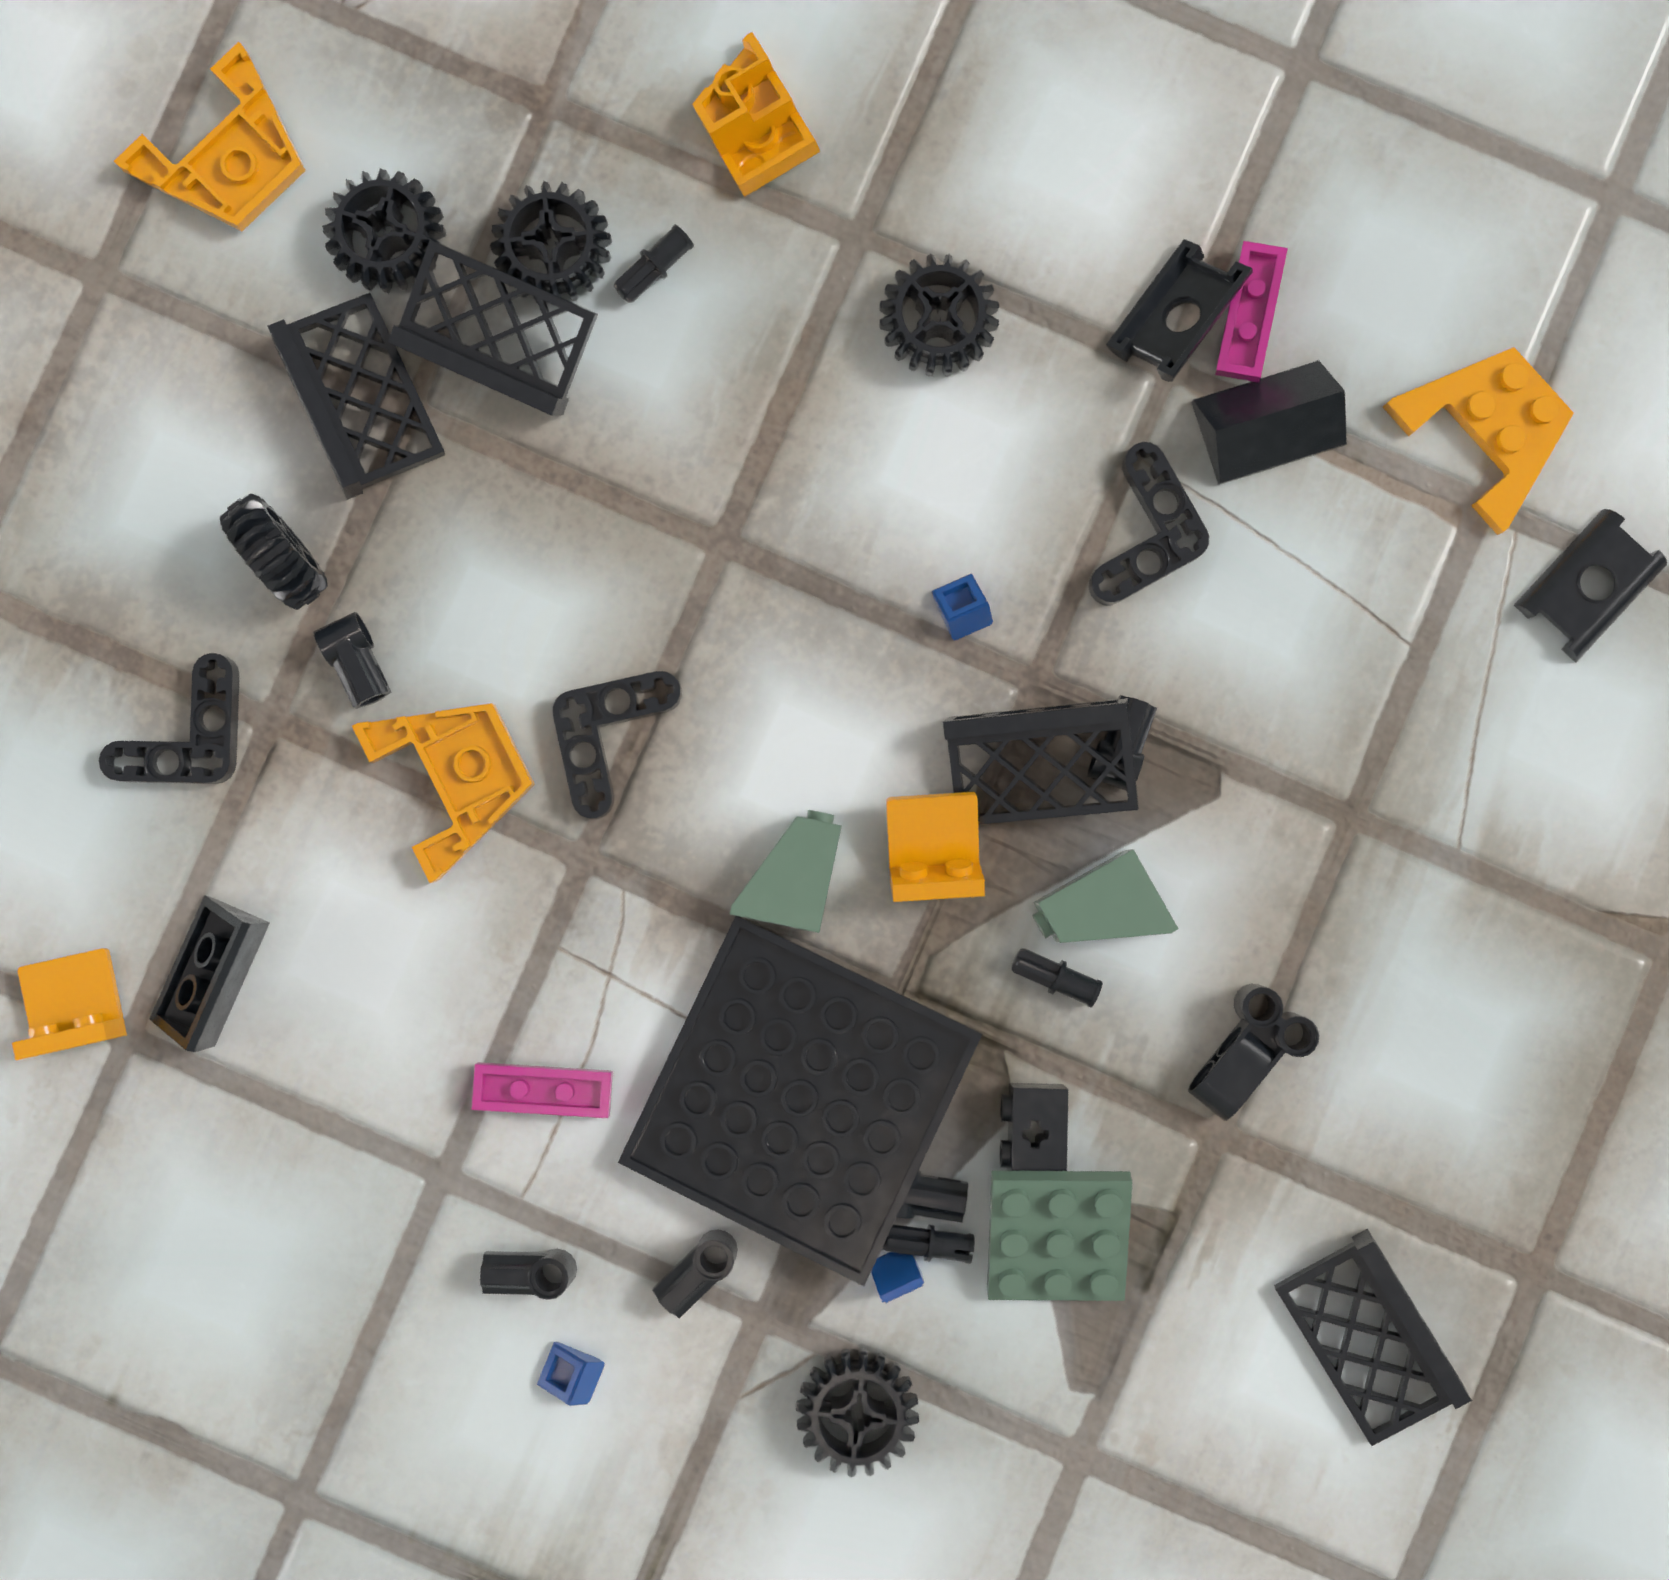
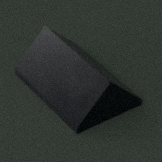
[1191,360,1347,485]
[149,895,270,1052]

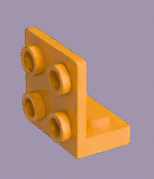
[886,792,985,902]
[12,948,127,1061]

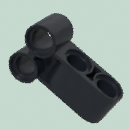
[1188,983,1319,1121]

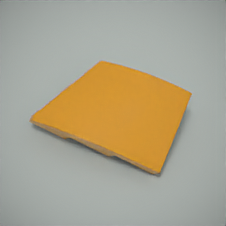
[692,32,821,197]

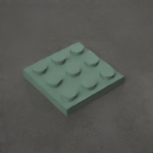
[987,1171,1133,1301]

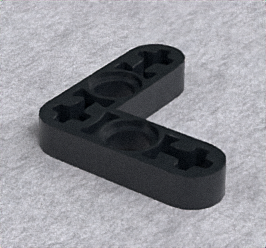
[1088,442,1209,606]
[99,653,240,784]
[553,671,682,819]

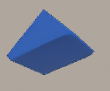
[931,573,993,640]
[871,1252,924,1303]
[537,1342,605,1406]

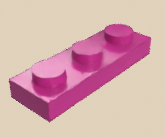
[1215,241,1288,383]
[472,1062,613,1118]

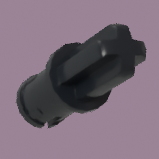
[614,224,694,303]
[1011,948,1103,1008]
[883,1224,975,1264]

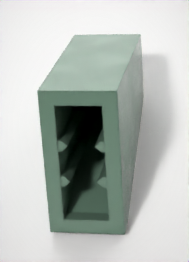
[730,810,842,933]
[1032,849,1179,943]

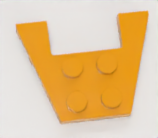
[114,41,306,231]
[1382,347,1574,535]
[352,703,535,883]

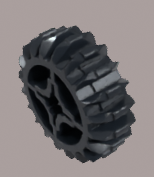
[322,168,446,294]
[490,181,612,303]
[879,254,999,377]
[219,493,328,610]
[796,1348,919,1478]

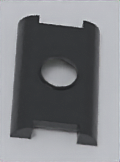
[1106,239,1253,382]
[1514,509,1667,663]

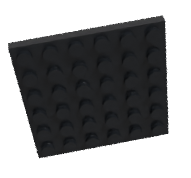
[618,916,983,1286]

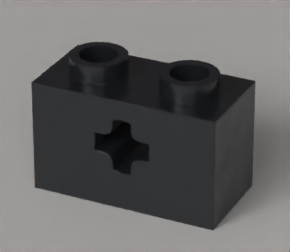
[999,1083,1069,1171]

